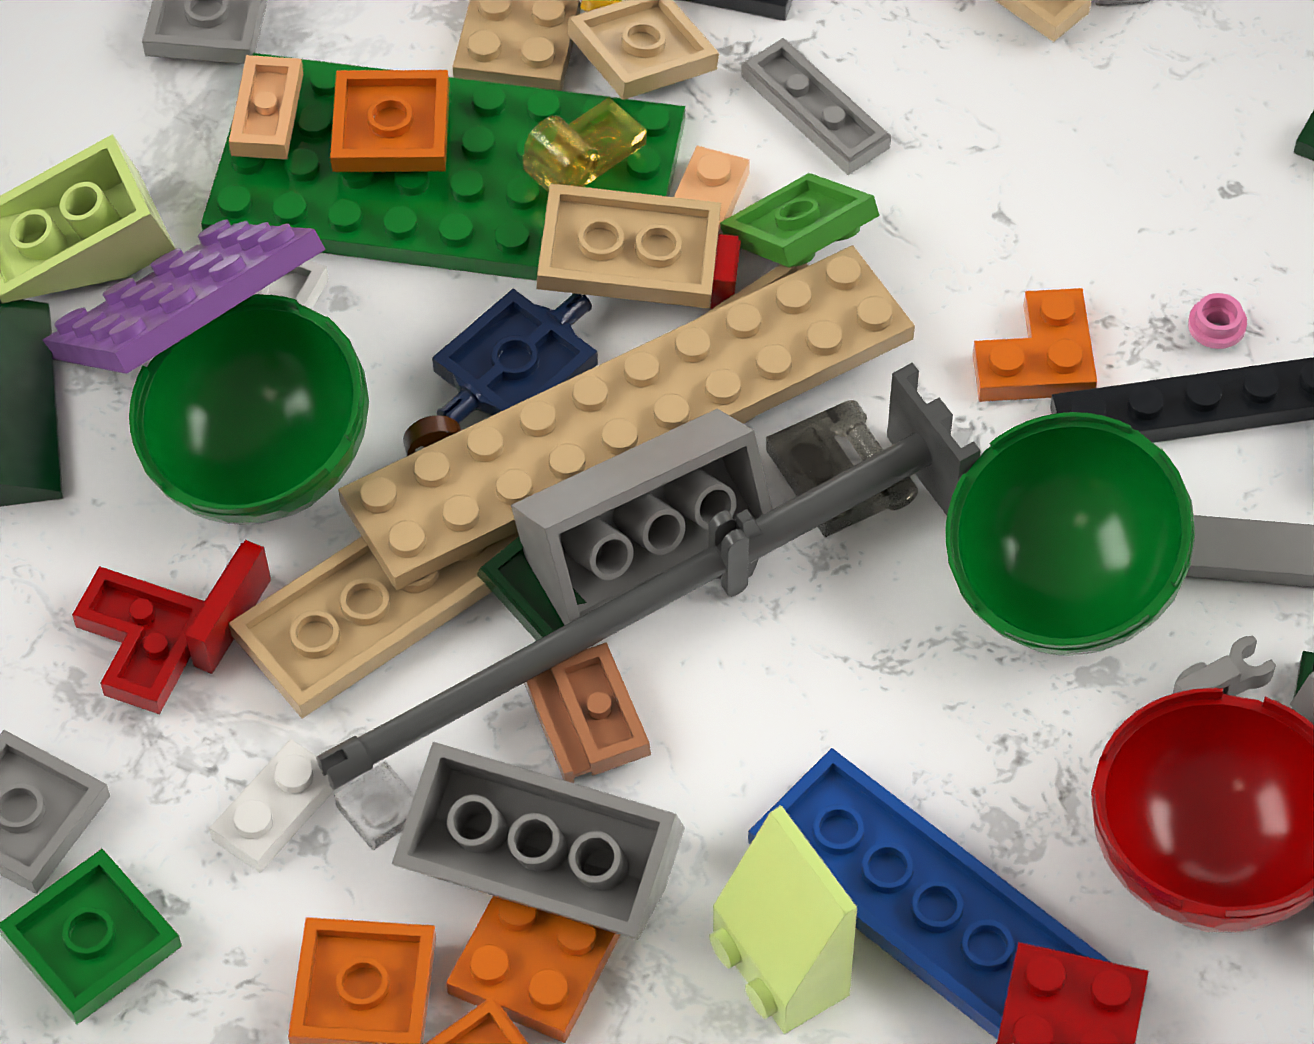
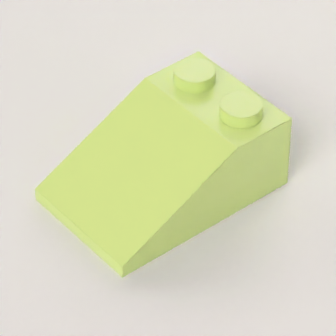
[0,134,176,303]
[709,806,857,1034]

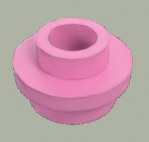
[1188,293,1247,349]

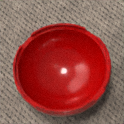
[1091,688,1314,932]

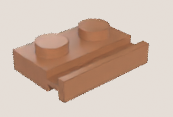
[524,642,651,783]

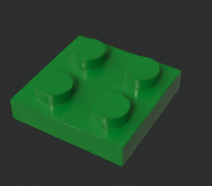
[0,849,182,1025]

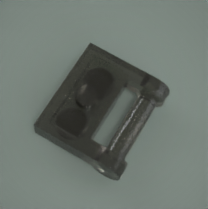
[766,400,918,538]

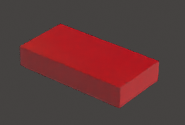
[184,540,271,674]

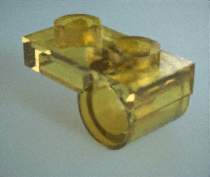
[522,97,646,192]

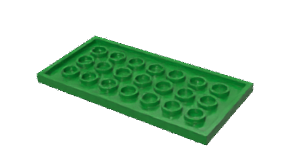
[201,53,685,281]

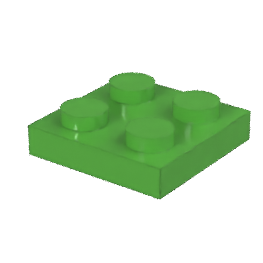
[720,173,880,267]

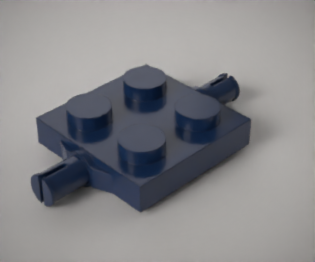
[432,288,598,423]

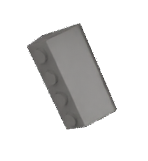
[511,409,773,625]
[392,742,685,940]

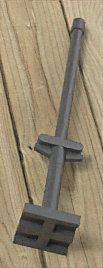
[316,363,981,790]

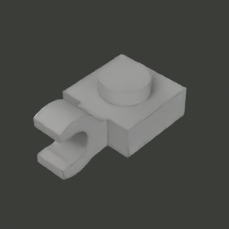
[1173,635,1276,696]

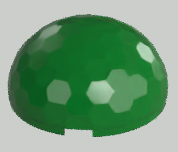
[129,294,369,525]
[946,412,1195,656]

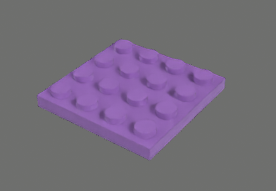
[43,220,326,374]

